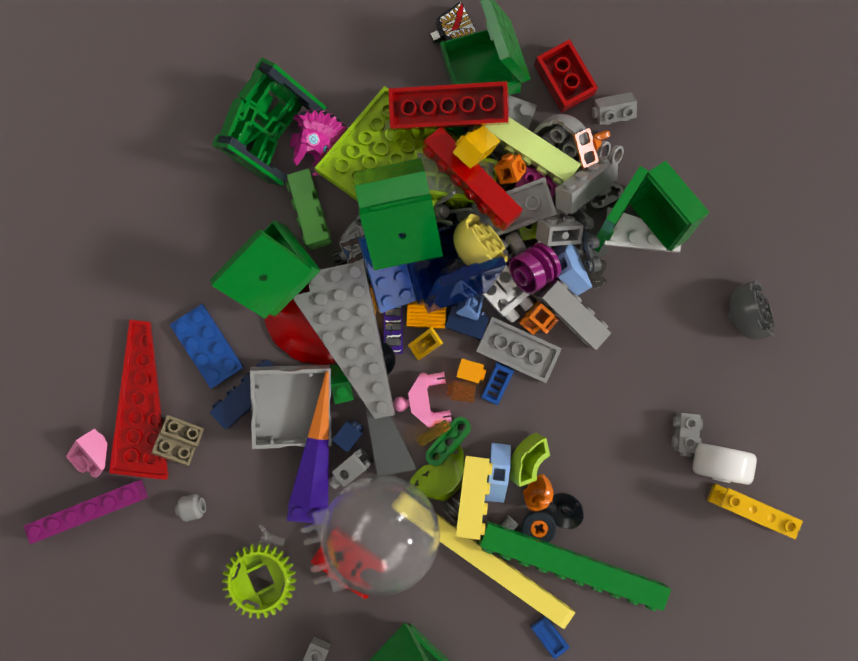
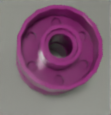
[509,242,561,294]

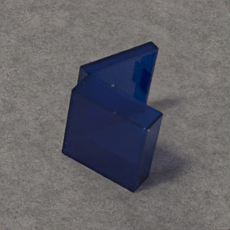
[407,221,507,313]

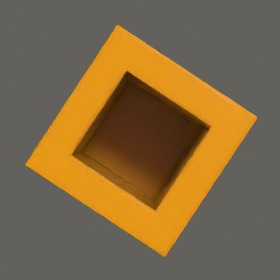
[456,358,486,384]

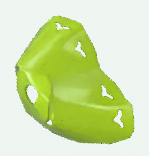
[408,445,465,502]

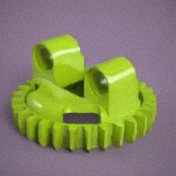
[222,543,297,619]

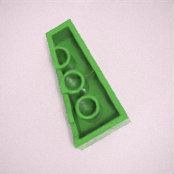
[285,168,333,250]

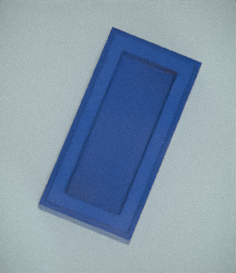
[530,616,570,660]

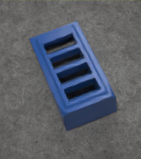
[480,361,514,405]

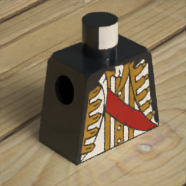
[429,2,477,44]

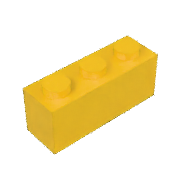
[453,126,501,169]

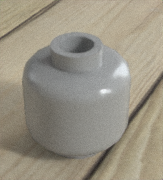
[175,494,206,522]

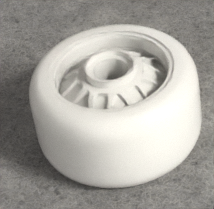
[693,443,757,485]

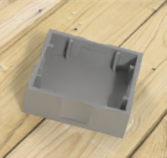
[250,365,332,449]

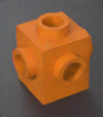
[494,153,526,184]

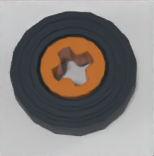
[521,510,556,543]

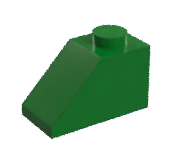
[330,365,356,404]

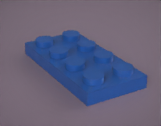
[358,235,416,313]
[170,304,244,389]

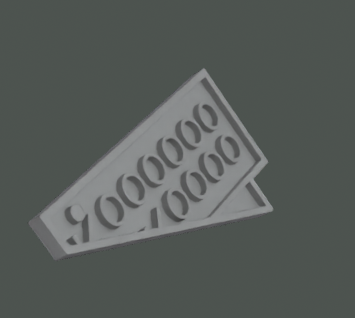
[293,261,395,419]

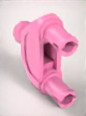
[393,372,452,428]

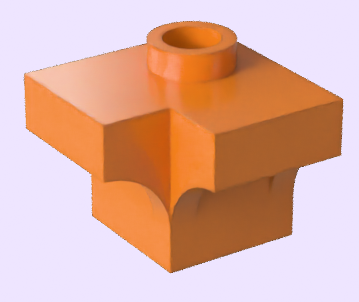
[518,301,559,335]

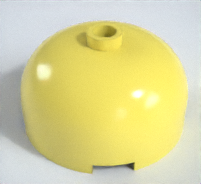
[453,214,508,273]

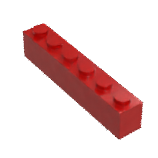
[422,127,523,231]

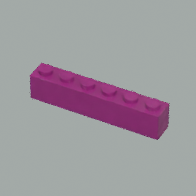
[23,480,148,544]

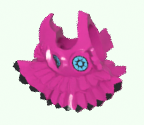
[289,109,349,176]

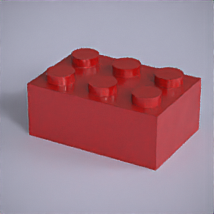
[534,39,598,113]

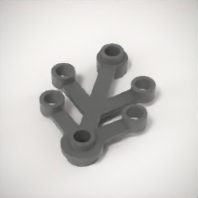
[571,205,601,273]

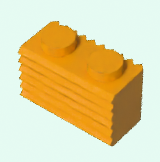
[406,300,446,329]

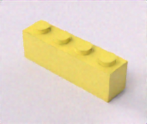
[456,456,493,540]

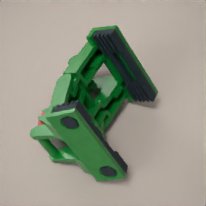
[212,57,327,186]

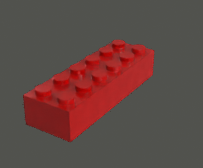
[388,81,509,131]

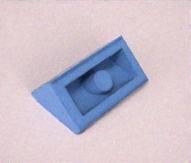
[455,286,484,321]

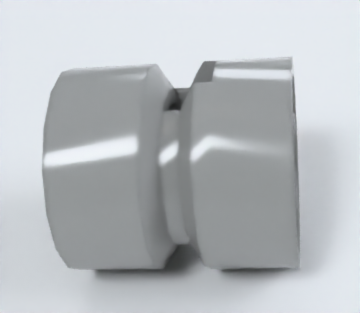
[501,231,526,265]

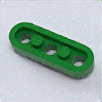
[426,417,471,467]

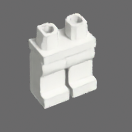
[476,264,534,323]

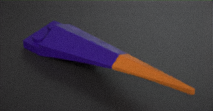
[286,371,329,524]

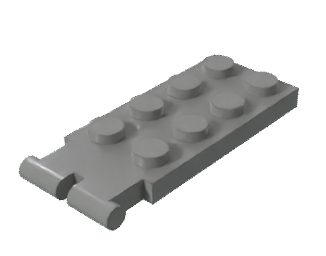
[455,177,558,236]

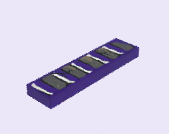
[384,305,403,354]

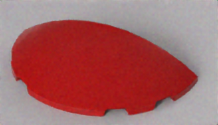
[264,284,337,365]

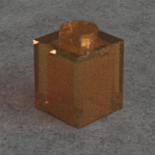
[447,381,476,403]

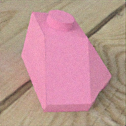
[66,429,107,478]

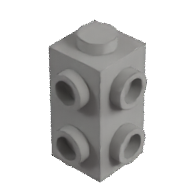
[592,92,637,125]
[672,412,703,457]

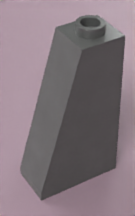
[365,407,416,477]

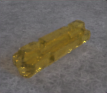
[416,420,451,446]

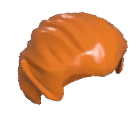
[523,474,553,511]

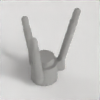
[434,191,474,225]

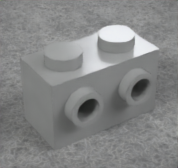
[536,216,584,246]

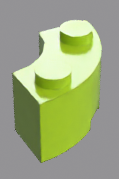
[509,433,550,487]

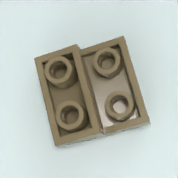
[151,415,204,467]

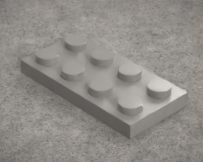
[476,317,562,383]

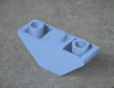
[554,244,592,296]
[485,442,511,503]

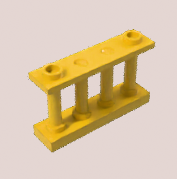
[706,483,803,540]

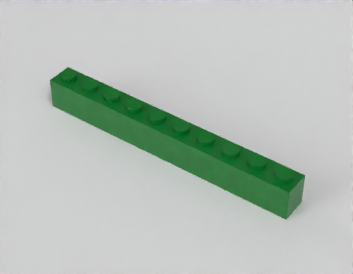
[478,520,671,612]

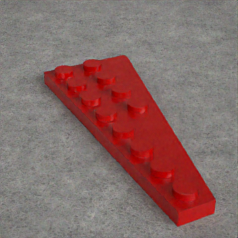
[109,320,168,480]

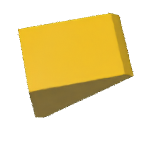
[408,327,443,361]

